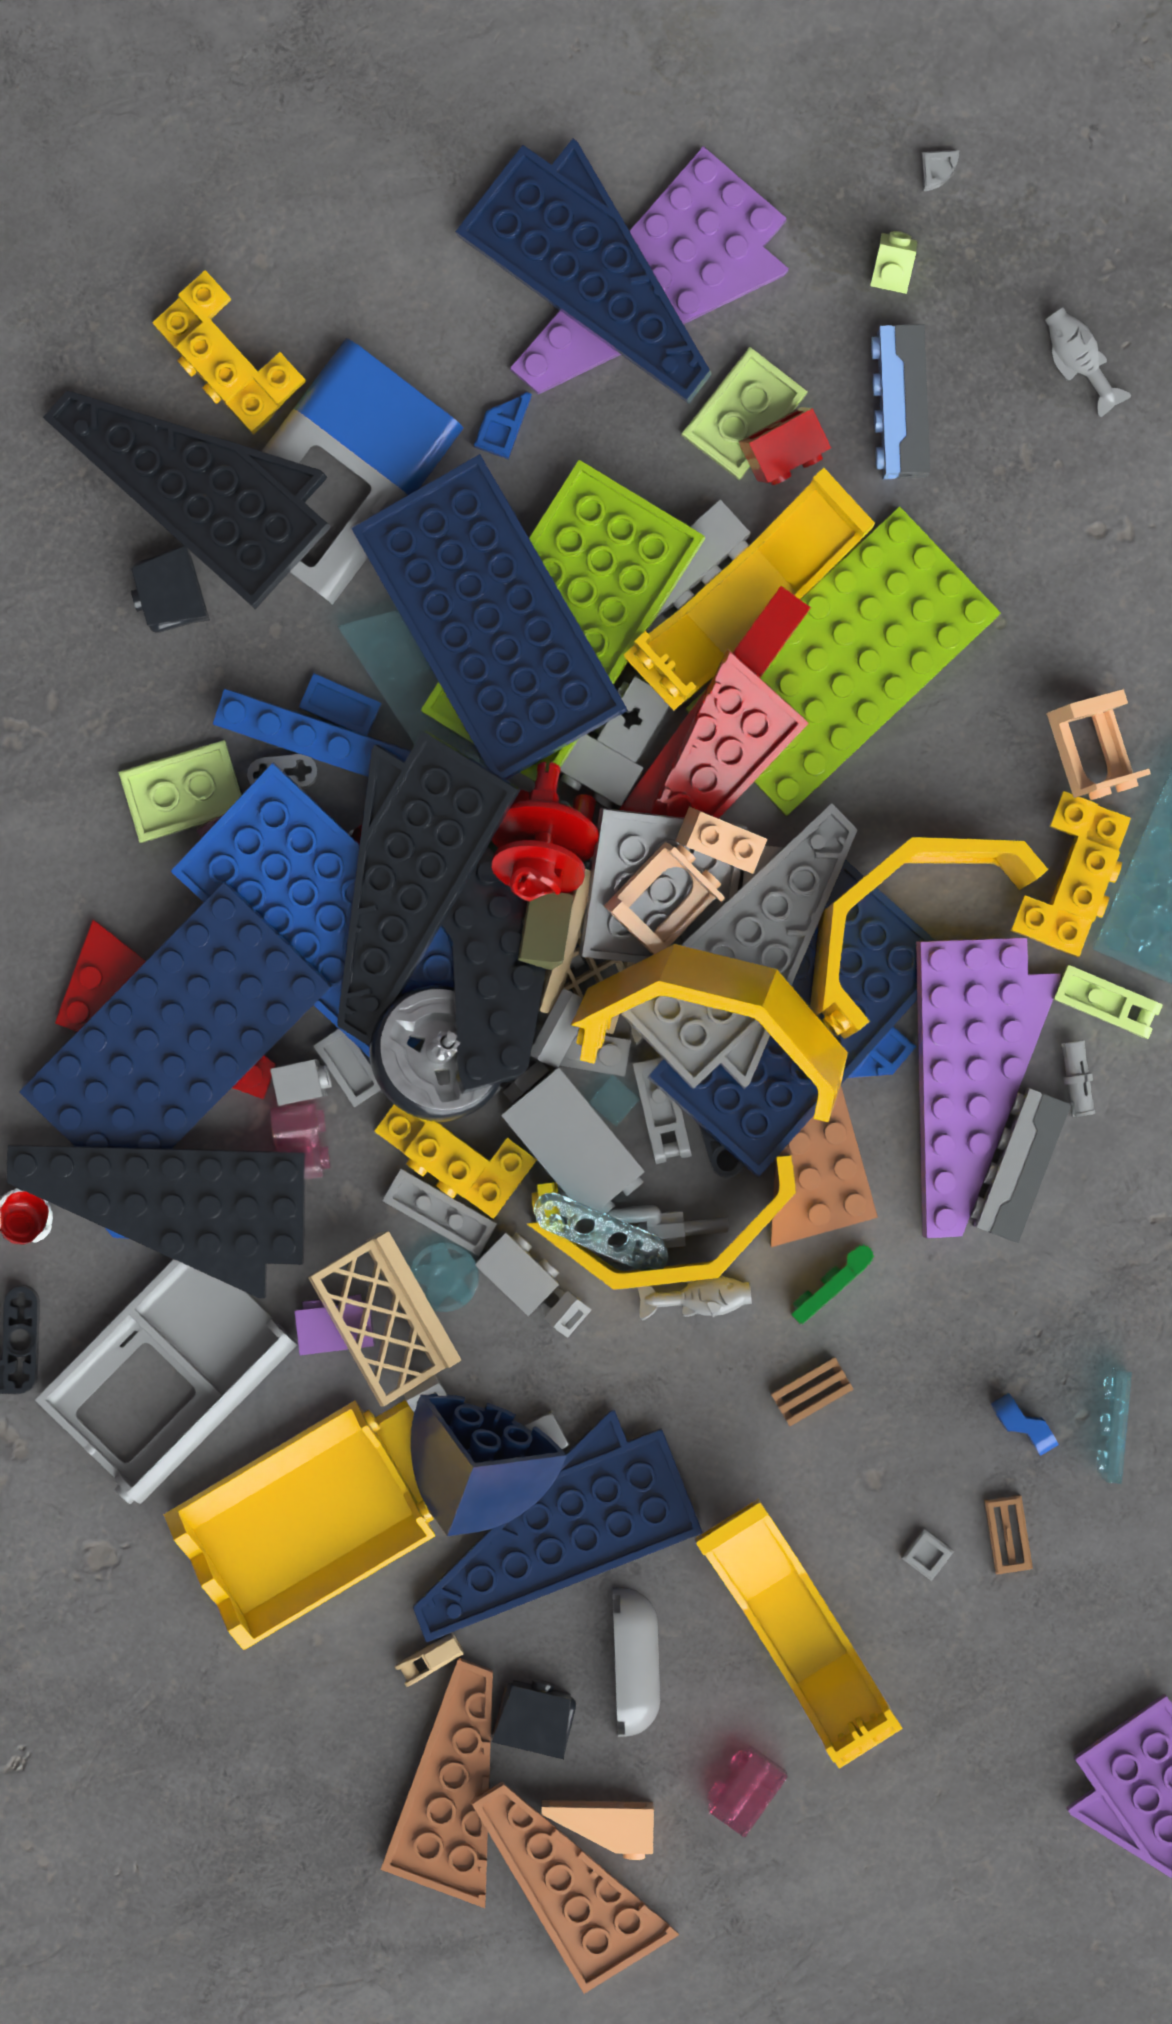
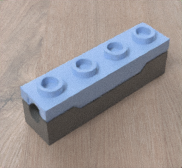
[871,324,930,479]

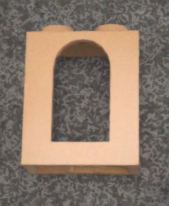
[1047,689,1151,800]
[604,842,725,955]

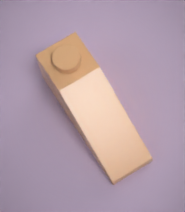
[542,1800,654,1860]

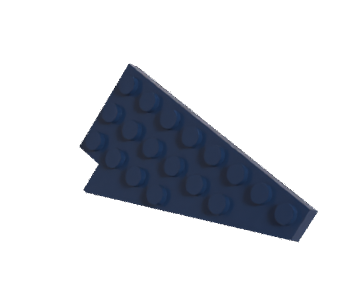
[455,138,712,404]

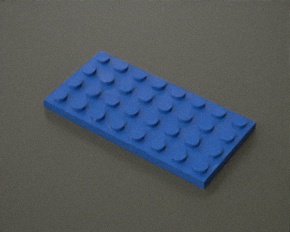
[171,762,454,1057]

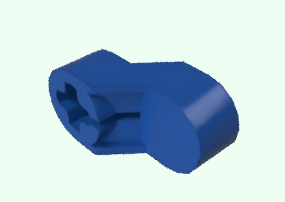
[991,1393,1059,1456]

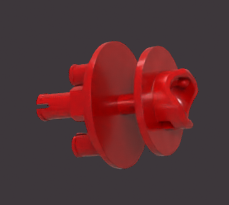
[492,762,599,901]

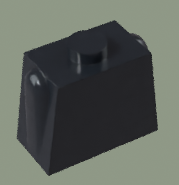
[131,546,210,633]
[492,1679,576,1760]

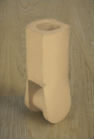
[394,1632,464,1687]

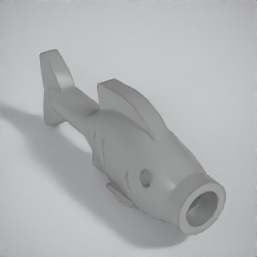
[1045,307,1131,417]
[638,1274,752,1321]

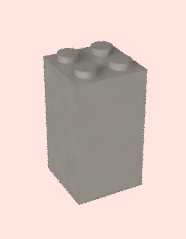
[501,1068,645,1220]

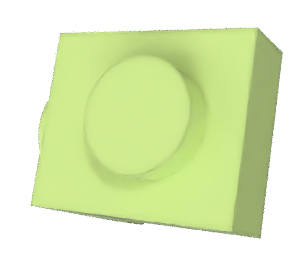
[871,231,917,294]

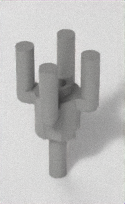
[607,1205,729,1262]

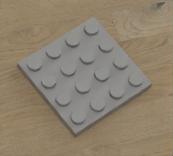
[579,808,747,963]

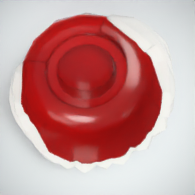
[0,1188,53,1245]

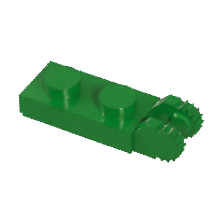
[791,1244,874,1325]

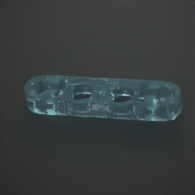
[534,1192,669,1271]

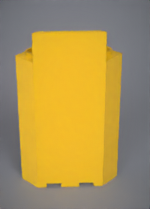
[163,1399,435,1650]

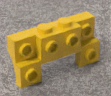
[152,270,306,435]
[1010,791,1131,957]
[374,1105,537,1219]

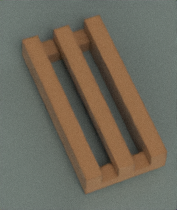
[771,1357,854,1426]
[984,1494,1033,1575]

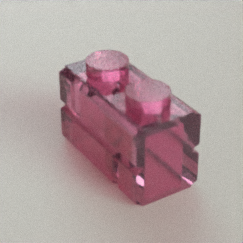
[706,1746,788,1837]

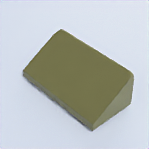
[518,893,573,970]

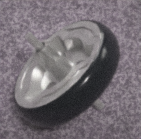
[369,985,501,1122]

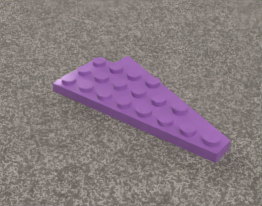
[510,146,789,395]
[916,937,1061,1238]
[1066,1694,1172,1878]

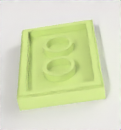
[681,347,808,481]
[119,740,242,843]

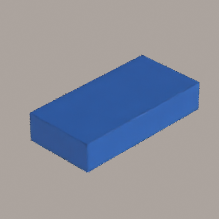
[299,673,382,736]

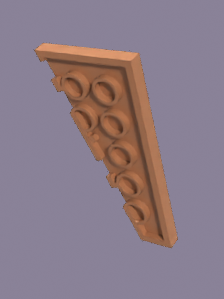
[770,1086,878,1247]
[381,1657,493,1908]
[471,1782,679,1994]

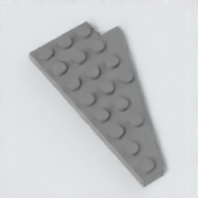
[621,803,858,1089]

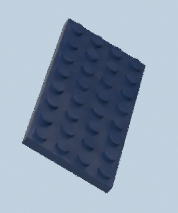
[351,454,628,780]
[647,859,936,1177]
[19,881,332,1149]

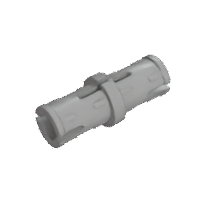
[1061,1040,1095,1117]

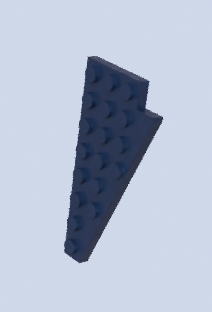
[413,1409,703,1642]

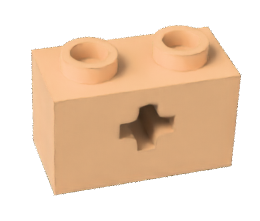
[675,807,767,874]

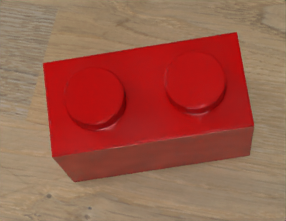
[738,407,831,485]

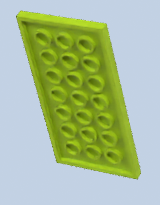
[421,460,705,782]
[685,507,1001,817]

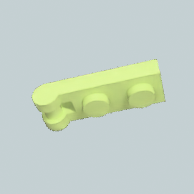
[1053,965,1163,1039]

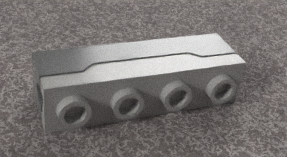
[970,1088,1071,1243]

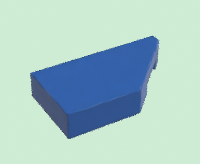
[474,392,532,460]
[848,1027,917,1078]

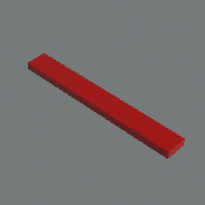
[619,586,811,813]

